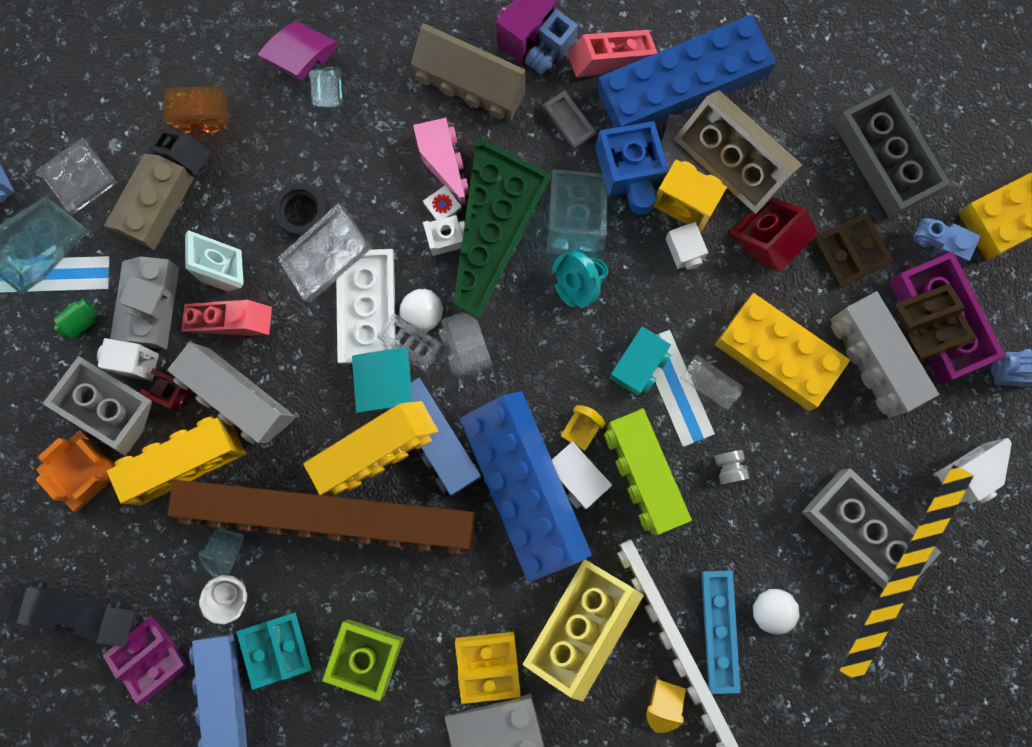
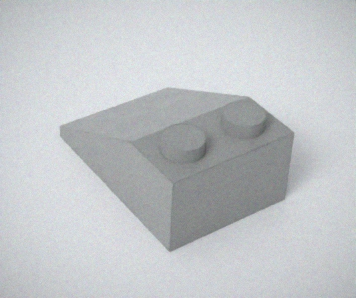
[445,694,544,747]

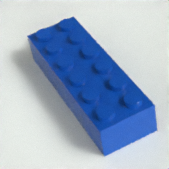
[597,15,776,128]
[460,391,592,582]

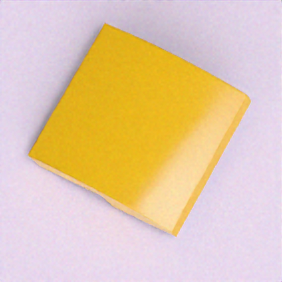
[455,632,521,704]

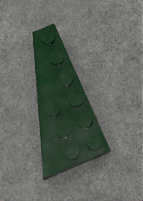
[453,137,552,320]

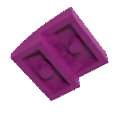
[257,21,338,81]
[103,617,189,705]

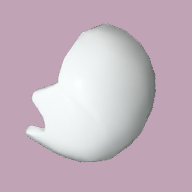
[399,289,444,335]
[199,575,247,625]
[753,589,800,635]

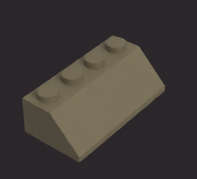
[411,23,525,121]
[674,90,802,214]

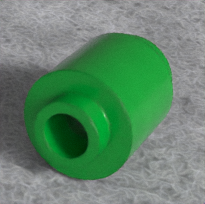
[53,298,99,340]

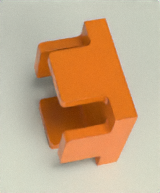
[36,430,115,512]

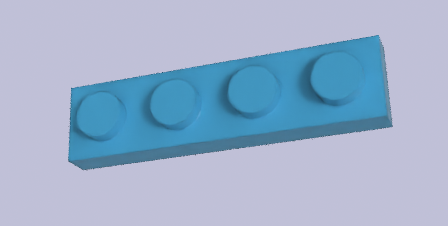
[701,570,740,694]

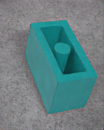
[609,326,671,397]

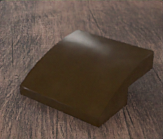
[815,212,894,288]
[894,284,977,362]

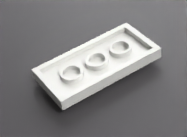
[336,249,396,364]

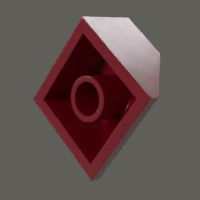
[730,197,818,273]

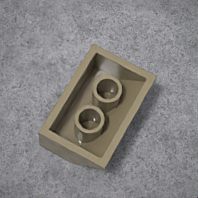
[104,154,194,250]

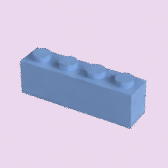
[411,378,482,496]
[189,634,247,747]

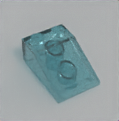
[546,169,607,259]
[0,196,87,295]

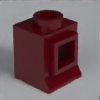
[140,368,191,412]

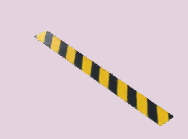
[840,465,974,682]

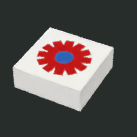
[423,185,462,220]

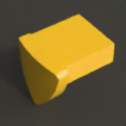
[560,405,605,452]
[647,679,686,733]

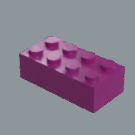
[889,251,1006,384]

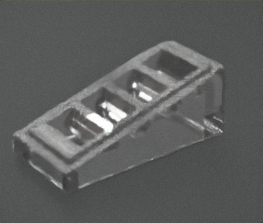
[377,313,442,371]

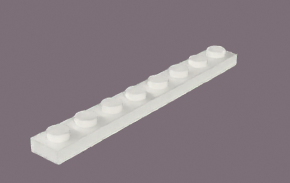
[617,540,739,747]

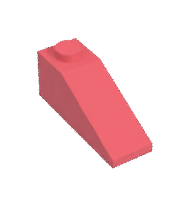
[567,30,657,77]

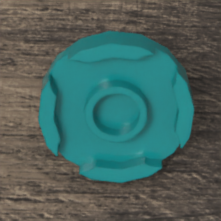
[552,251,608,308]

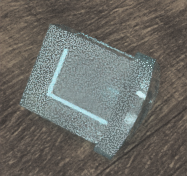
[308,67,342,107]
[198,527,244,578]

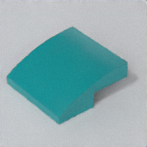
[352,347,413,413]
[236,613,312,690]

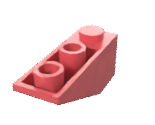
[181,300,272,336]

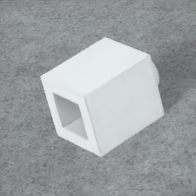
[666,222,708,270]

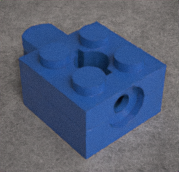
[595,121,669,215]

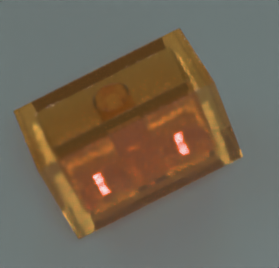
[164,87,228,133]

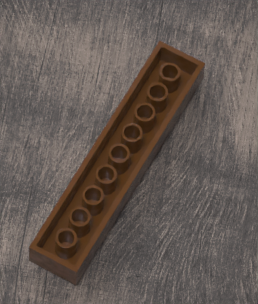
[167,479,476,554]

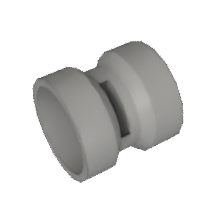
[714,450,750,485]

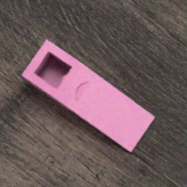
[413,118,469,206]

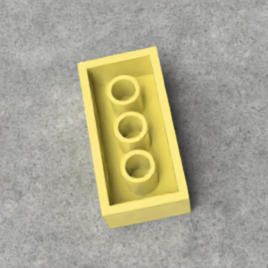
[523,559,644,701]

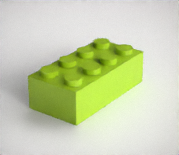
[604,408,692,535]

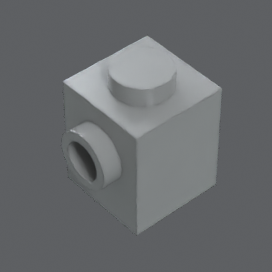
[119,275,172,320]

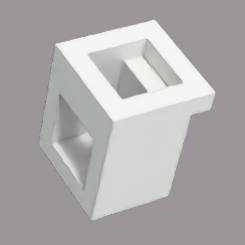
[423,215,464,256]

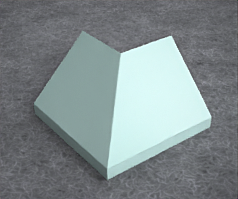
[185,230,243,291]

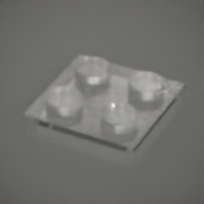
[37,137,118,215]

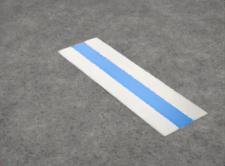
[0,256,109,292]
[653,330,715,447]

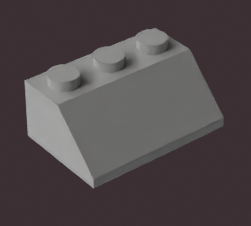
[110,257,179,350]
[43,356,152,456]

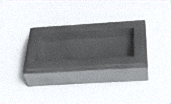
[542,90,597,151]

